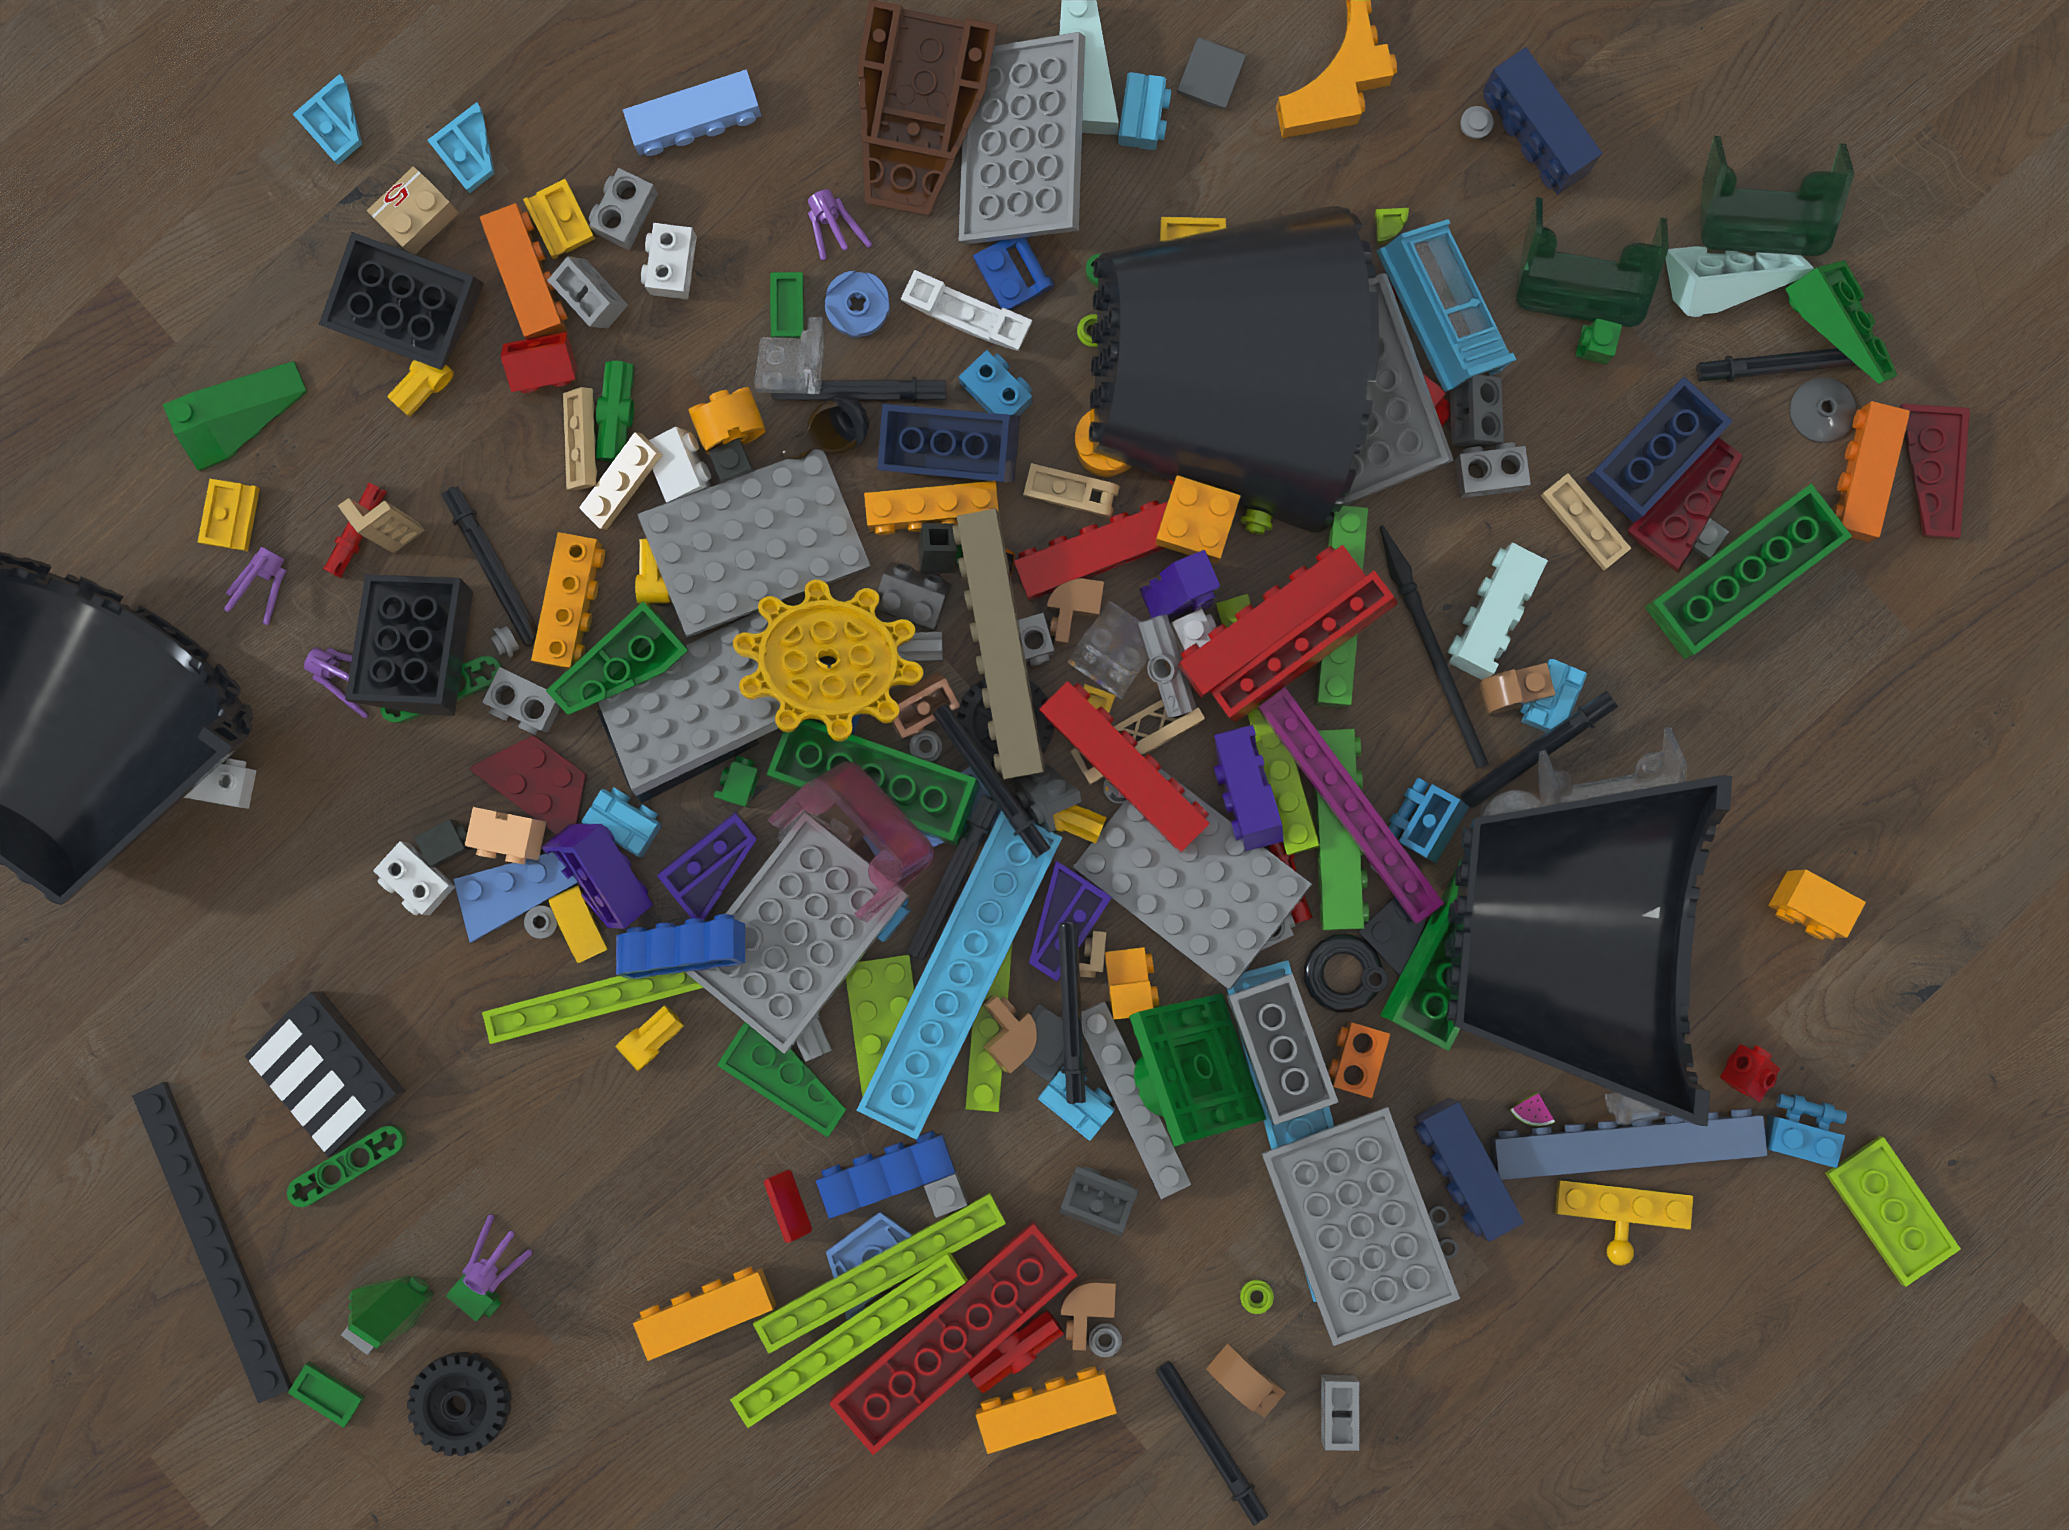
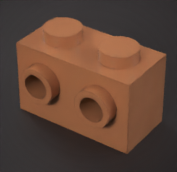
[891,671,960,739]

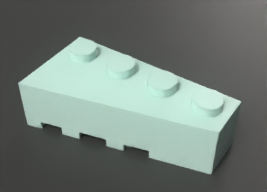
[1059,0,1119,135]
[1447,542,1548,680]

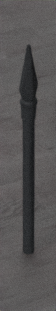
[1380,525,1489,769]

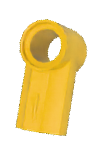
[387,360,454,417]
[635,539,672,604]
[1053,805,1106,844]
[615,1005,685,1071]

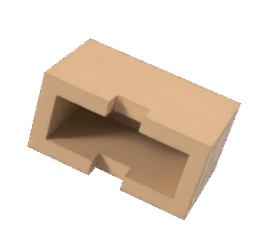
[465,807,547,865]

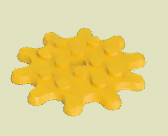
[733,579,923,742]

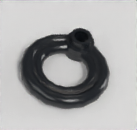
[1304,934,1388,1012]

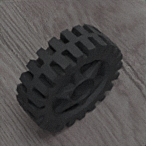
[957,678,1054,771]
[407,1352,512,1456]

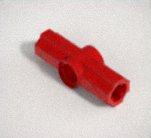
[968,1309,1064,1394]

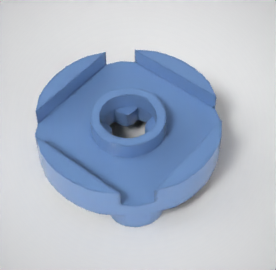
[825,271,890,339]

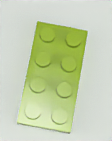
[846,955,915,1096]
[1825,1136,1961,1287]

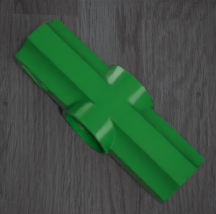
[596,360,635,463]

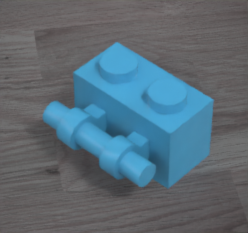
[1388,778,1469,864]
[1765,1094,1847,1168]

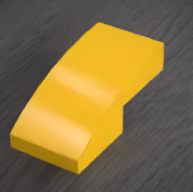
[549,885,608,963]

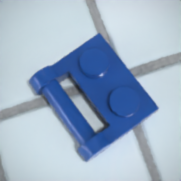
[973,237,1055,311]

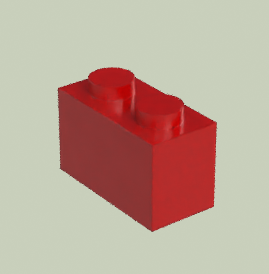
[501,331,577,393]

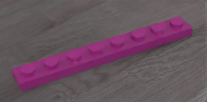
[1257,688,1444,924]

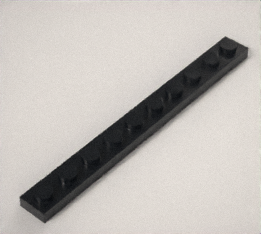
[132,1082,292,1403]

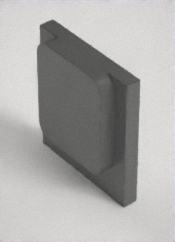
[1177,37,1246,110]
[1022,1003,1064,1082]

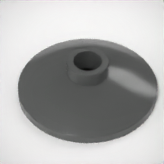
[1790,378,1856,443]

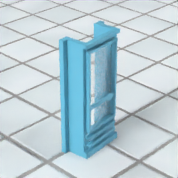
[1376,219,1516,392]

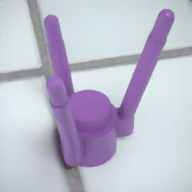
[808,189,872,260]
[224,547,287,625]
[304,647,368,718]
[462,1214,533,1295]

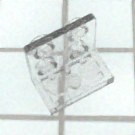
[754,317,825,394]
[1067,601,1149,699]

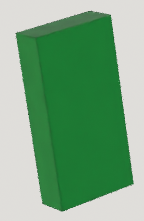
[770,272,804,340]
[288,1362,365,1428]

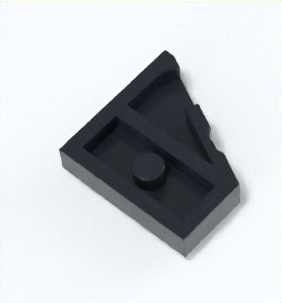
[1357,896,1427,977]

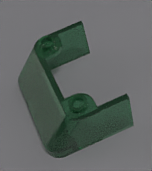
[1700,136,1855,256]
[1516,197,1669,327]

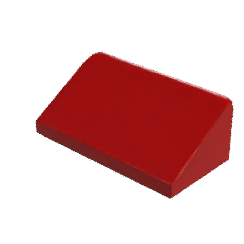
[763,1170,812,1243]

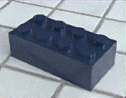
[1483,47,1603,195]
[1586,377,1733,523]
[877,404,1020,482]
[1413,1098,1524,1242]

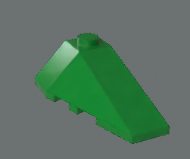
[1785,260,1898,384]
[163,361,308,471]
[546,601,689,715]
[348,1276,434,1349]

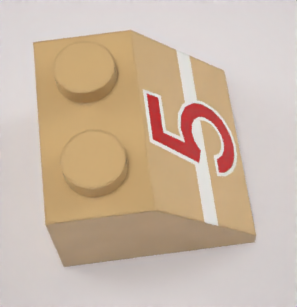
[367,166,459,255]

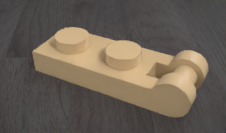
[1023,463,1120,518]

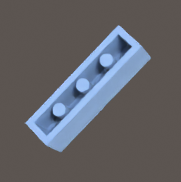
[623,70,762,156]

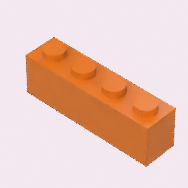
[480,203,568,339]
[1832,401,1910,543]

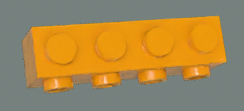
[864,481,999,535]
[531,532,605,670]
[633,1266,776,1361]
[975,1366,1117,1454]

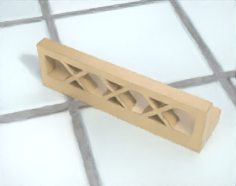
[338,498,425,554]
[1070,699,1205,786]

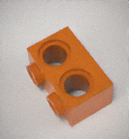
[1328,1021,1390,1098]

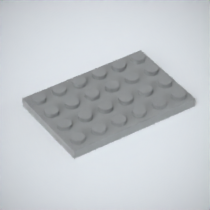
[959,32,1085,245]
[1343,273,1454,506]
[637,449,871,638]
[598,611,780,796]
[1073,769,1312,990]
[685,812,910,1054]
[1261,1106,1460,1346]

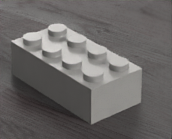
[1226,973,1339,1125]

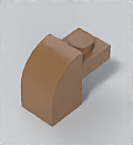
[1047,578,1104,646]
[1480,663,1556,716]
[982,995,1037,1074]
[1060,1278,1116,1351]
[1206,1343,1286,1418]

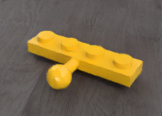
[1555,1180,1693,1266]

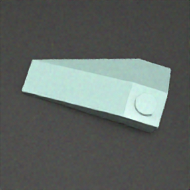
[1665,246,1814,317]

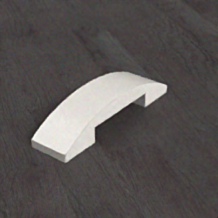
[901,270,1032,351]

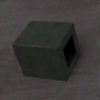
[709,438,754,483]
[918,523,957,573]
[414,819,472,868]

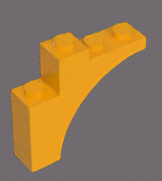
[1276,0,1397,138]

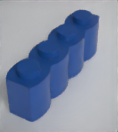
[616,914,745,979]
[816,1130,956,1219]

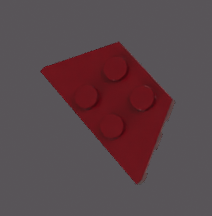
[469,735,588,834]

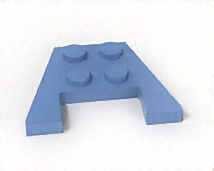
[826,1211,965,1321]

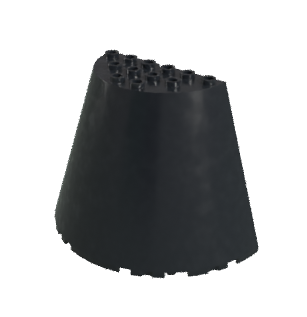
[1089,206,1379,533]
[0,552,253,905]
[1445,775,1732,1126]

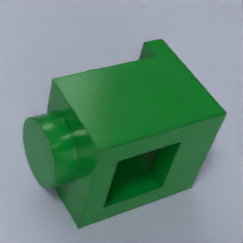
[1574,318,1622,365]
[714,756,761,808]
[446,1274,502,1322]

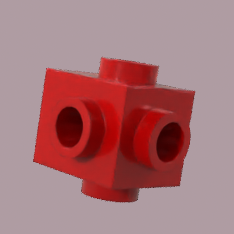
[1719,1044,1780,1103]

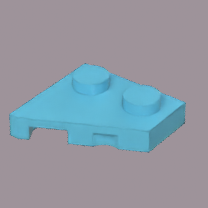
[293,74,362,165]
[428,102,495,194]

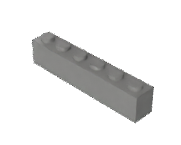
[1082,1001,1191,1199]

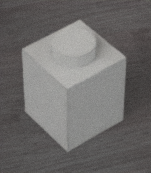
[924,1170,969,1218]

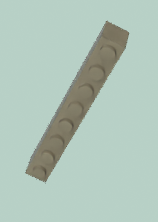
[953,508,1046,780]

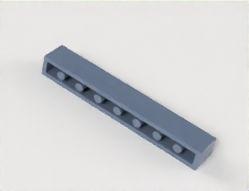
[1490,1108,1767,1180]

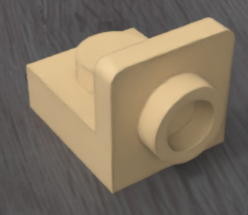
[1079,931,1106,978]

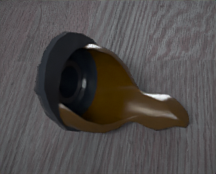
[781,396,870,460]

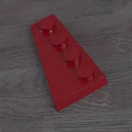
[1899,404,1970,540]
[1628,437,1743,574]

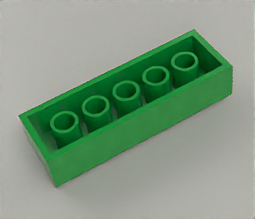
[1644,483,1852,659]
[767,719,980,846]
[1380,856,1463,1051]

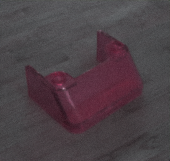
[768,762,934,923]

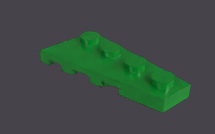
[717,1022,847,1138]

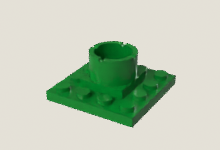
[1129,993,1266,1147]

